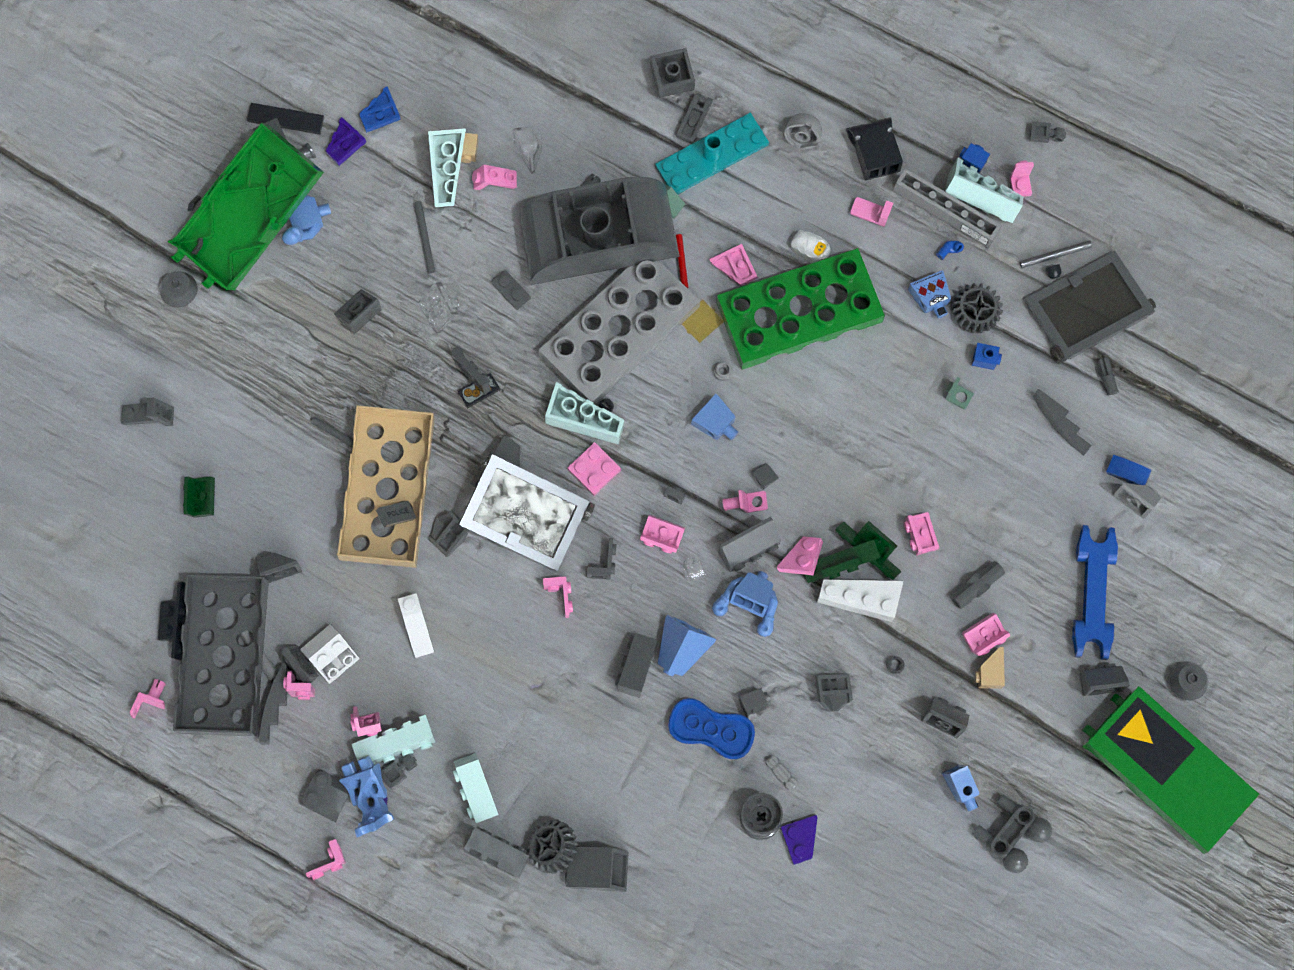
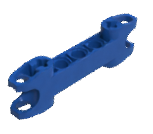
[1072,525,1118,660]

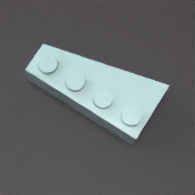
[428,129,466,207]
[945,158,1024,223]
[545,382,624,444]
[352,715,435,767]

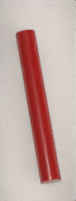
[676,234,689,288]

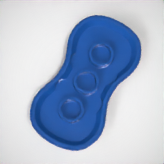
[669,698,755,759]

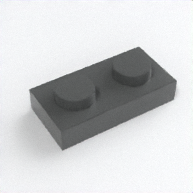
[492,270,531,310]

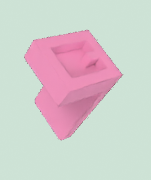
[1009,160,1034,197]
[850,197,893,227]
[543,576,573,618]
[306,839,346,880]

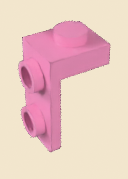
[472,165,517,190]

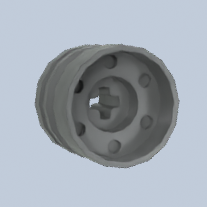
[740,793,783,840]

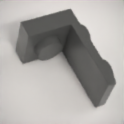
[587,538,617,580]

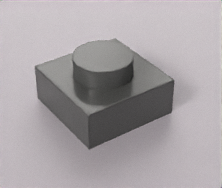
[664,486,685,505]

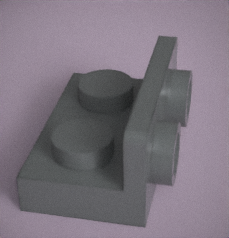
[281,645,319,683]

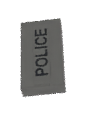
[376,501,416,527]

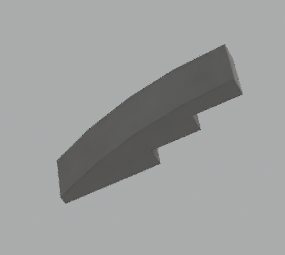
[1033,389,1092,456]
[259,664,289,745]

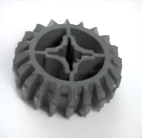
[952,283,1003,333]
[526,820,578,874]

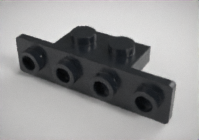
[158,581,186,661]

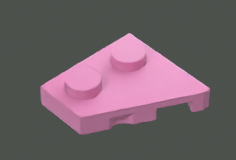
[709,244,758,286]
[777,536,823,575]

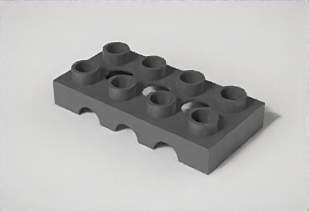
[173,575,269,737]

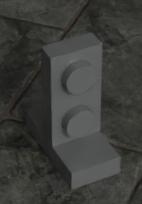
[121,397,174,426]

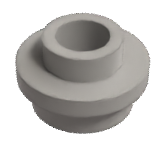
[714,362,733,380]

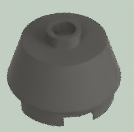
[160,271,197,308]
[1170,662,1208,701]

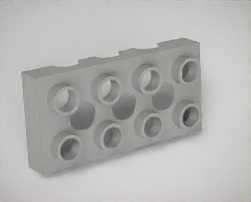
[539,260,700,405]

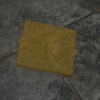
[682,300,724,343]

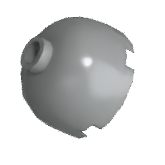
[784,113,822,149]

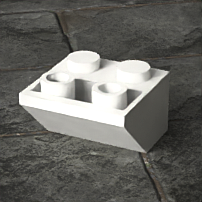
[300,624,360,684]

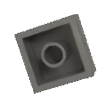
[650,48,695,98]

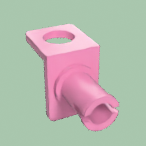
[723,490,768,513]
[130,679,166,719]

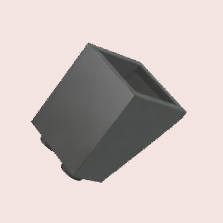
[565,847,629,892]

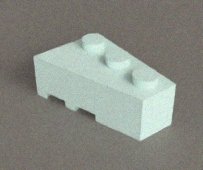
[453,753,498,823]

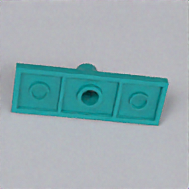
[655,112,769,195]

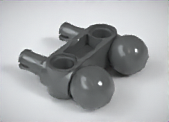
[973,794,1052,873]

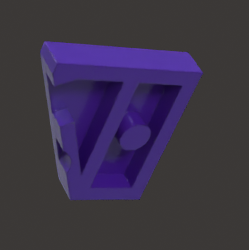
[326,117,366,166]
[780,815,818,865]

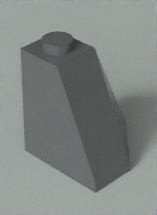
[470,435,520,498]

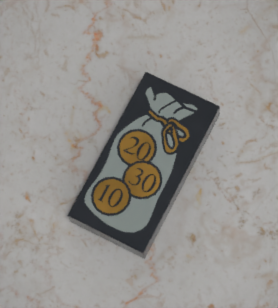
[458,373,500,409]

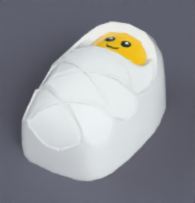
[790,230,831,264]

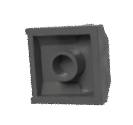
[300,769,349,822]

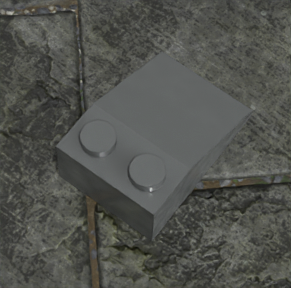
[922,697,970,739]

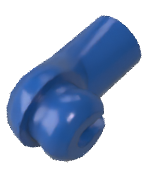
[936,241,964,260]

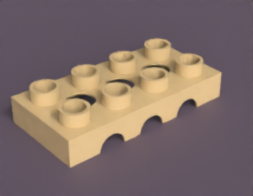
[337,405,435,568]

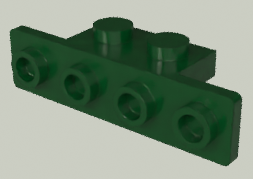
[835,521,901,580]
[805,540,880,583]

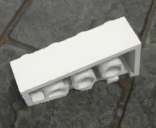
[817,580,904,622]

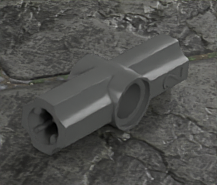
[950,561,1005,609]

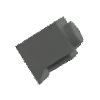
[739,688,771,718]

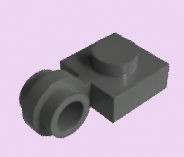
[1030,121,1066,143]
[381,755,417,789]

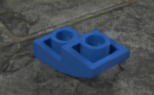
[1106,455,1151,485]

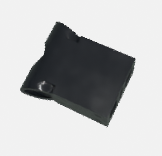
[846,117,903,181]

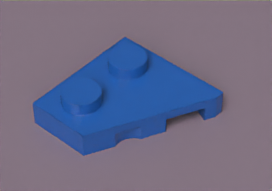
[359,86,401,133]

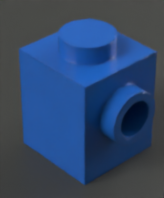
[959,143,990,174]
[972,343,1002,370]

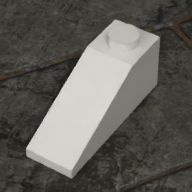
[398,593,434,658]

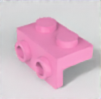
[904,512,939,556]
[640,515,685,553]
[962,613,1010,656]
[283,671,315,700]
[350,706,382,737]

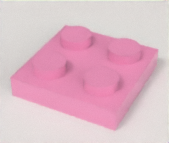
[567,442,621,496]

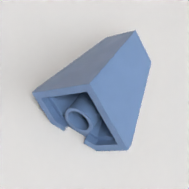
[658,615,716,676]

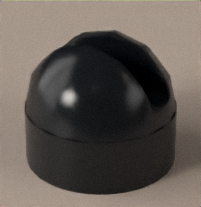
[1045,264,1062,279]
[598,398,614,412]

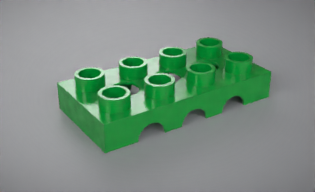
[716,248,885,370]

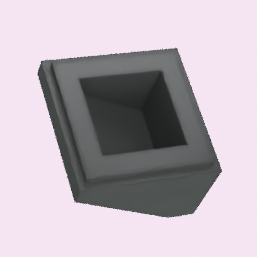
[752,464,779,490]

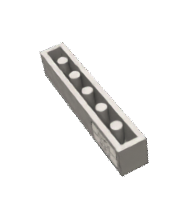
[893,168,1002,248]

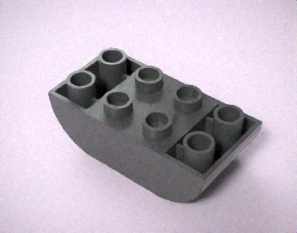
[520,177,680,285]

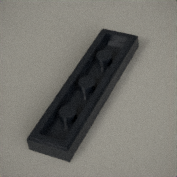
[247,103,324,135]

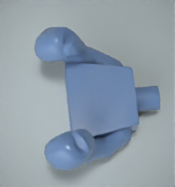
[282,195,331,245]
[712,571,778,637]

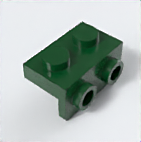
[183,476,215,518]

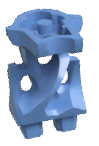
[339,756,394,837]

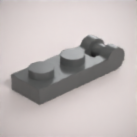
[676,92,713,144]
[452,347,491,395]

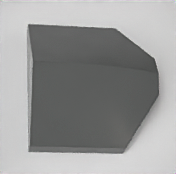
[428,511,470,557]
[815,674,853,712]

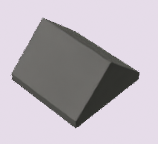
[334,289,382,335]

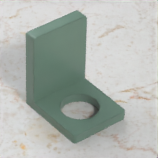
[945,377,974,410]

